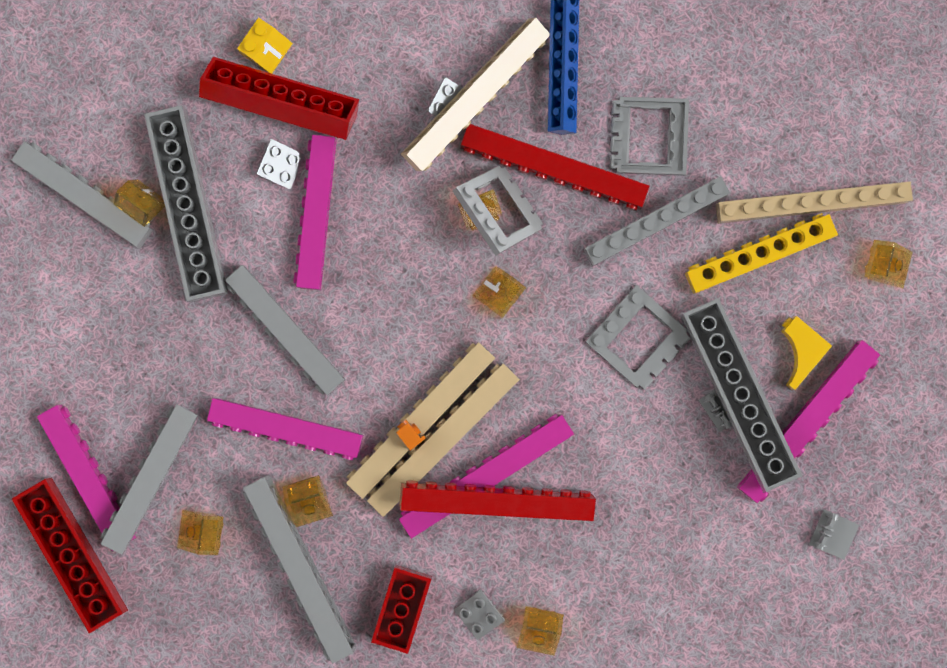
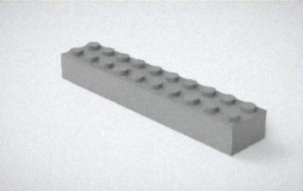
[144,105,228,303]
[681,298,802,493]
[243,475,357,664]

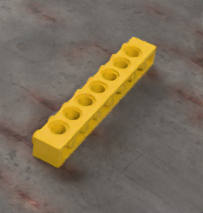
[685,213,838,294]

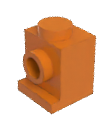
[396,420,426,451]

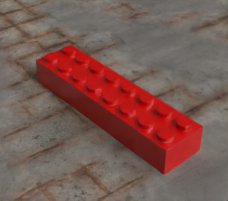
[199,57,360,140]
[12,477,128,634]

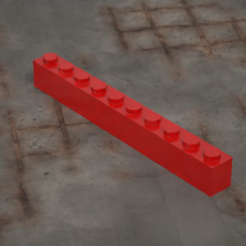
[461,124,650,211]
[399,480,596,521]

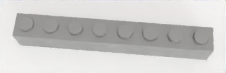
[11,141,153,249]
[584,176,730,267]
[225,265,346,395]
[100,404,198,555]

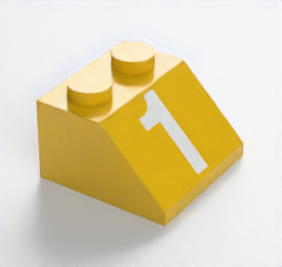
[237,17,293,74]

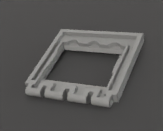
[610,97,689,176]
[452,165,543,256]
[586,285,691,390]

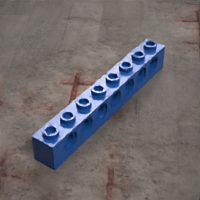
[548,0,579,135]

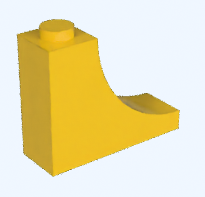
[781,316,832,390]

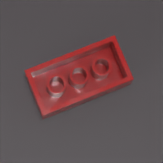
[371,565,432,654]

